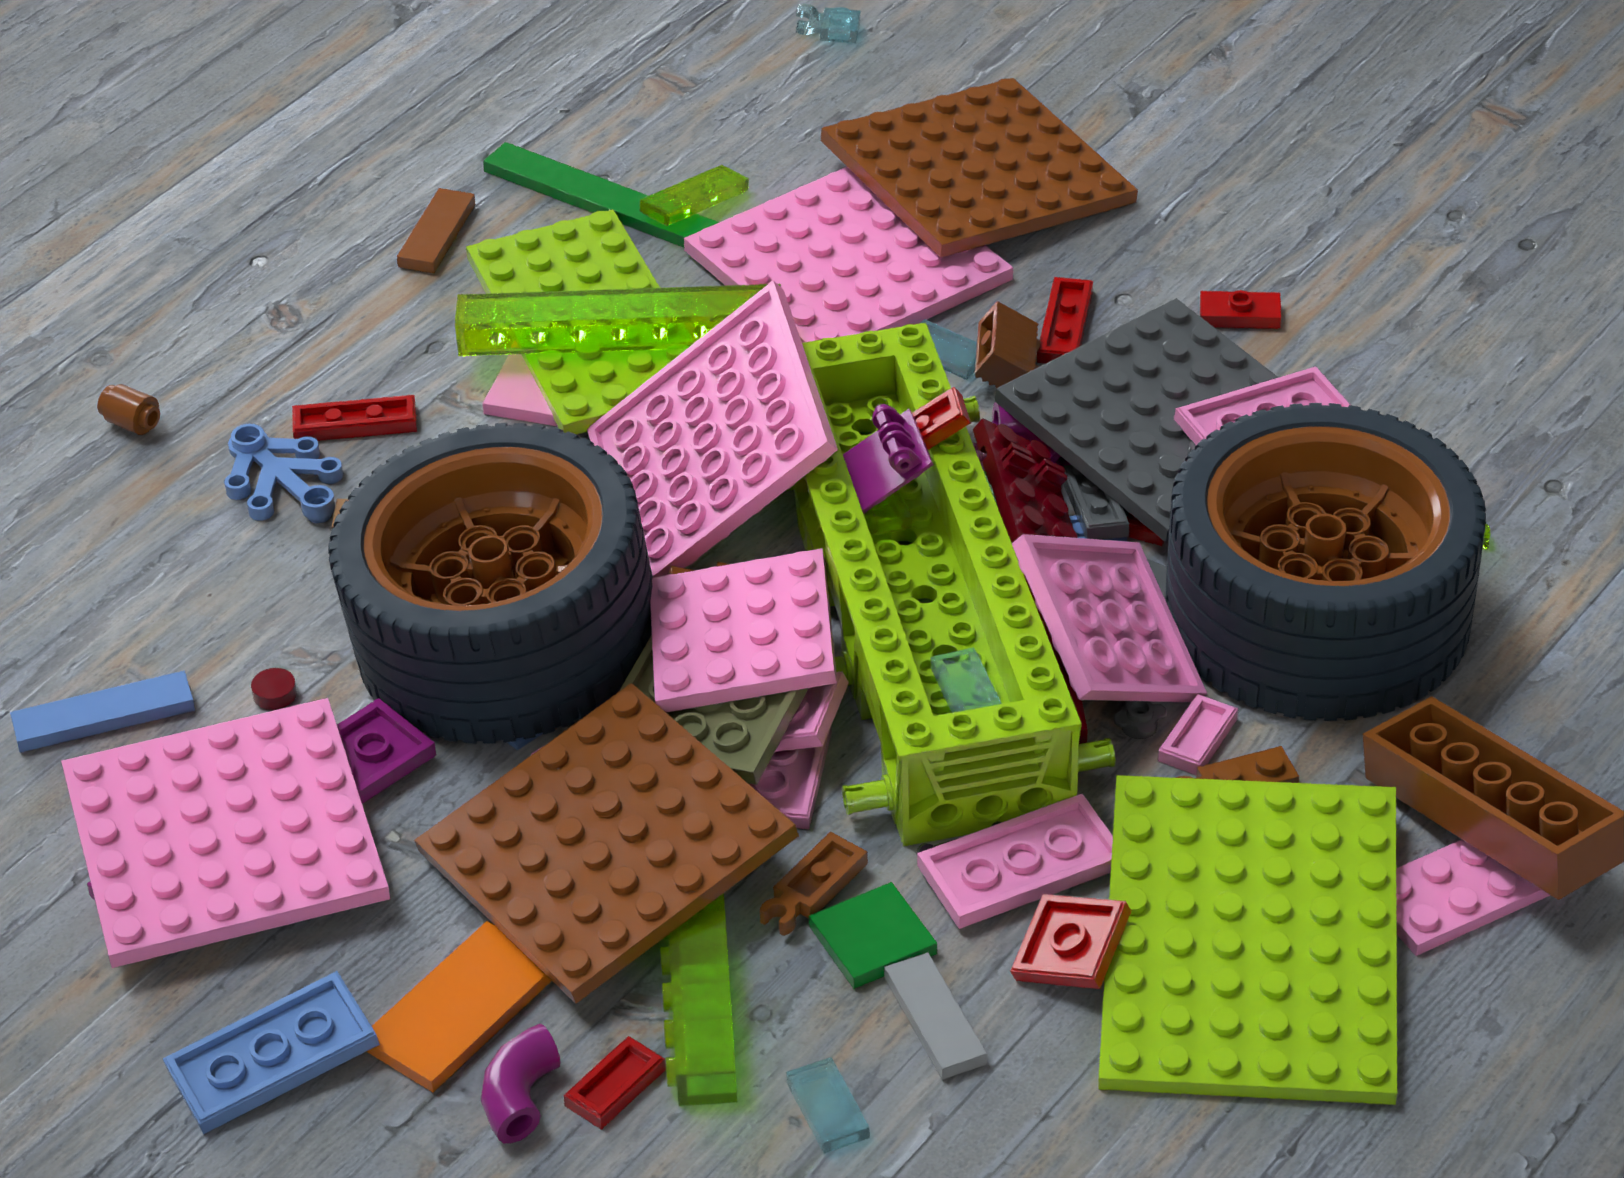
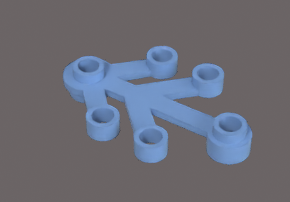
[224,424,343,523]

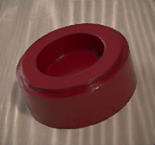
[251,668,297,710]

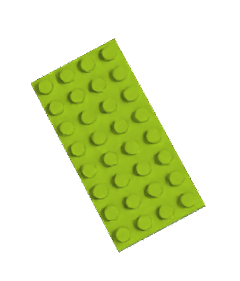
[466,209,694,434]

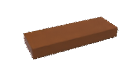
[397,188,476,273]

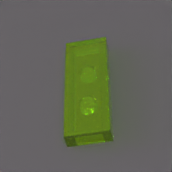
[640,164,749,226]

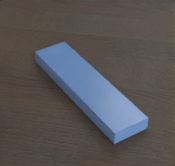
[10,670,195,753]

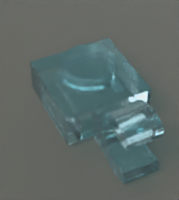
[796,4,861,44]

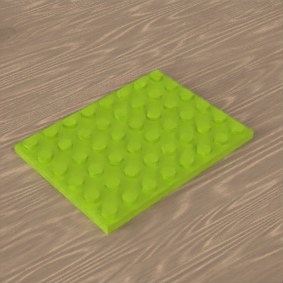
[1098,775,1397,1105]

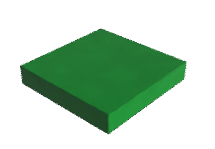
[809,882,937,989]

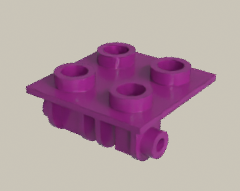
[843,404,934,514]

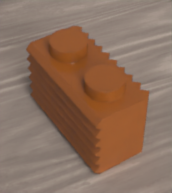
[975,302,1040,388]

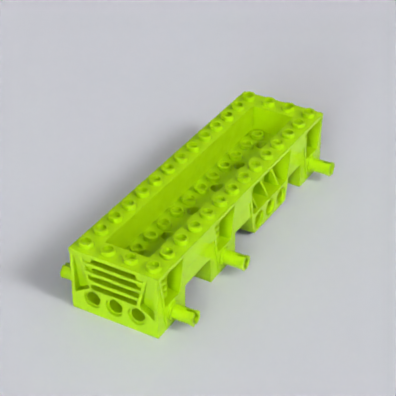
[786,323,1116,847]

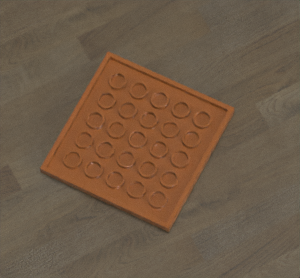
[820,78,1138,258]
[414,683,799,1004]

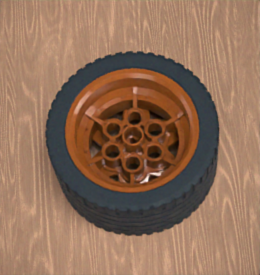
[1165,403,1486,721]
[328,423,653,744]

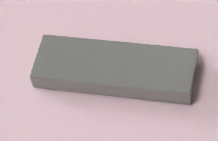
[884,953,987,1080]

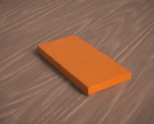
[366,921,552,1093]

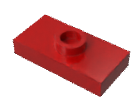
[1200,290,1281,329]

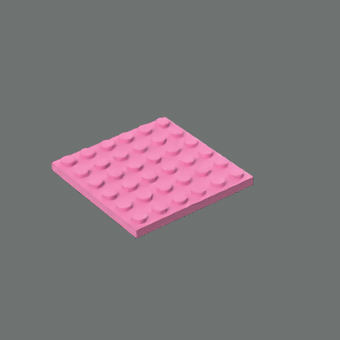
[684,167,1013,343]
[587,281,838,578]
[61,698,390,968]

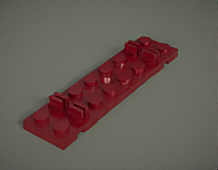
[972,418,1078,666]

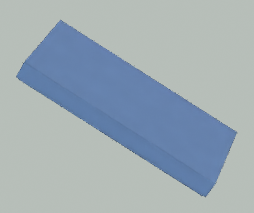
[163,971,380,1135]

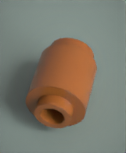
[97,384,160,435]

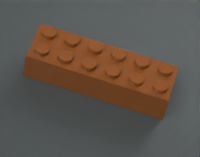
[1363,696,1624,900]

